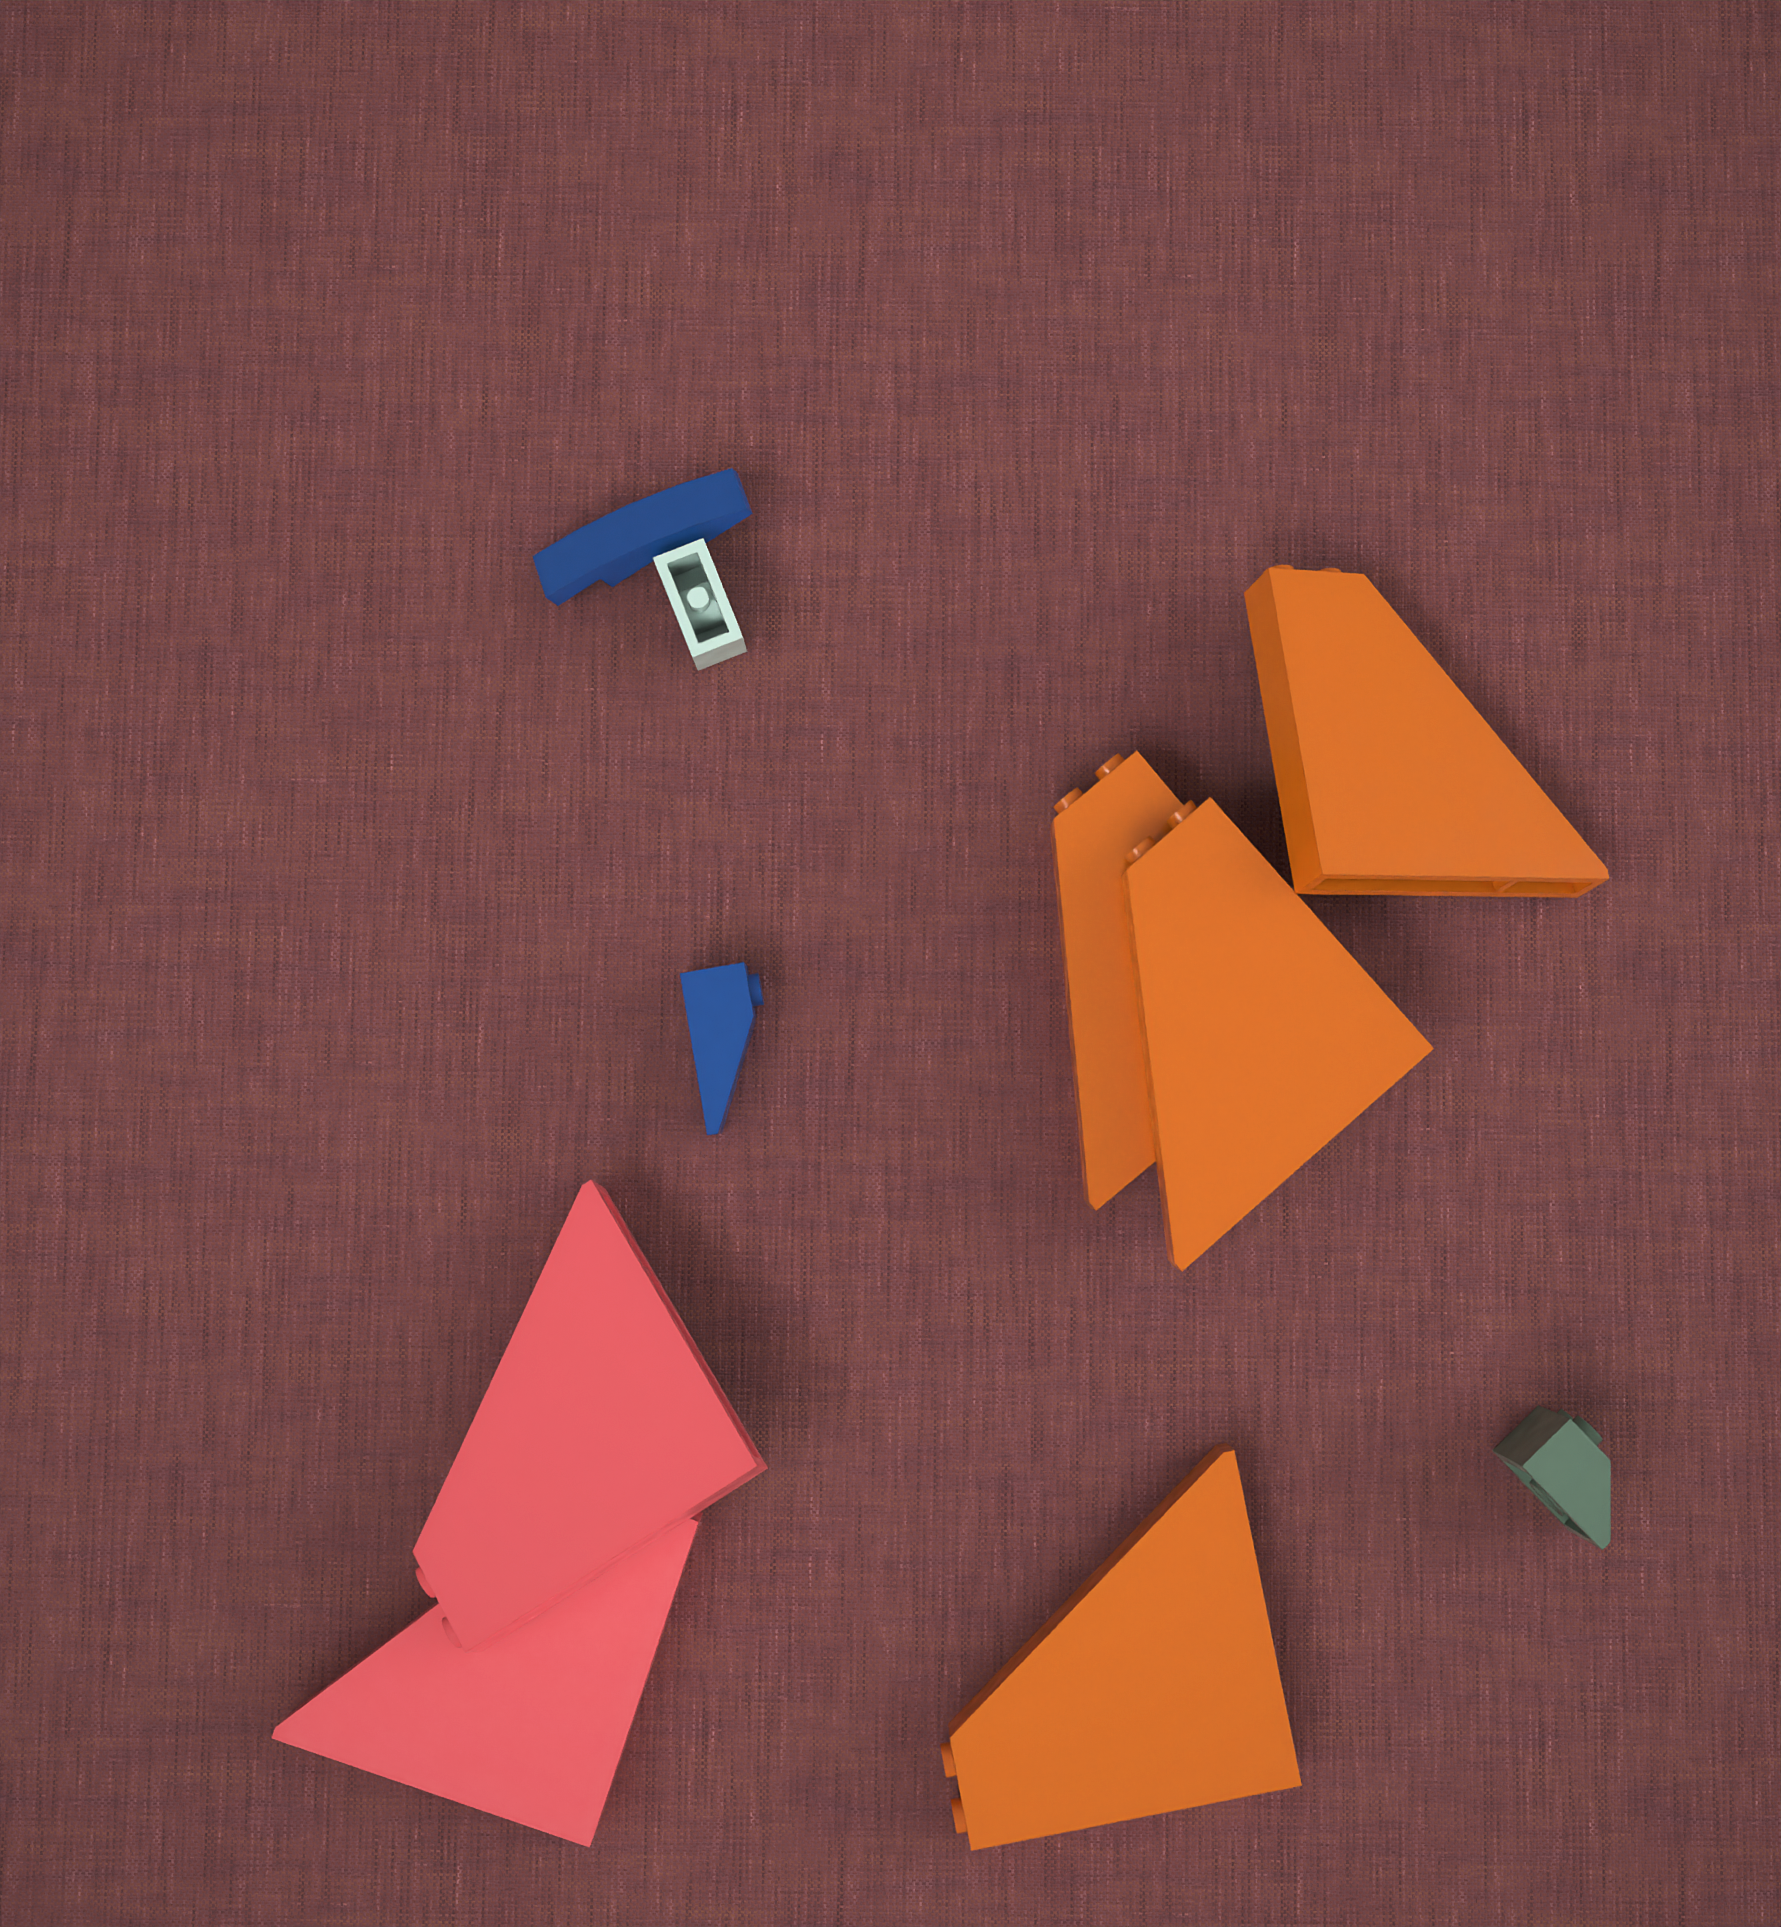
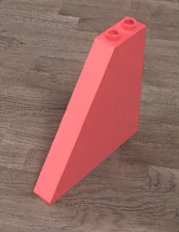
[412,1180,768,1653]
[272,1512,703,1847]

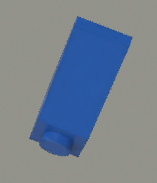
[680,962,764,1136]

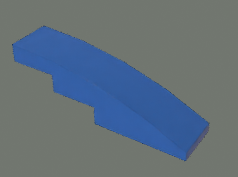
[533,468,753,606]

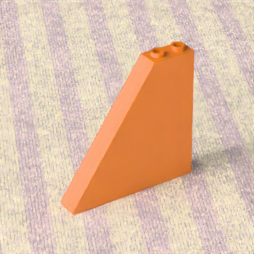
[1244,565,1609,898]
[1050,750,1183,1211]
[1121,797,1434,1271]
[940,1443,1302,1851]

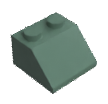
[1492,1405,1611,1550]

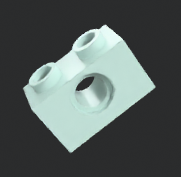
[653,538,747,671]

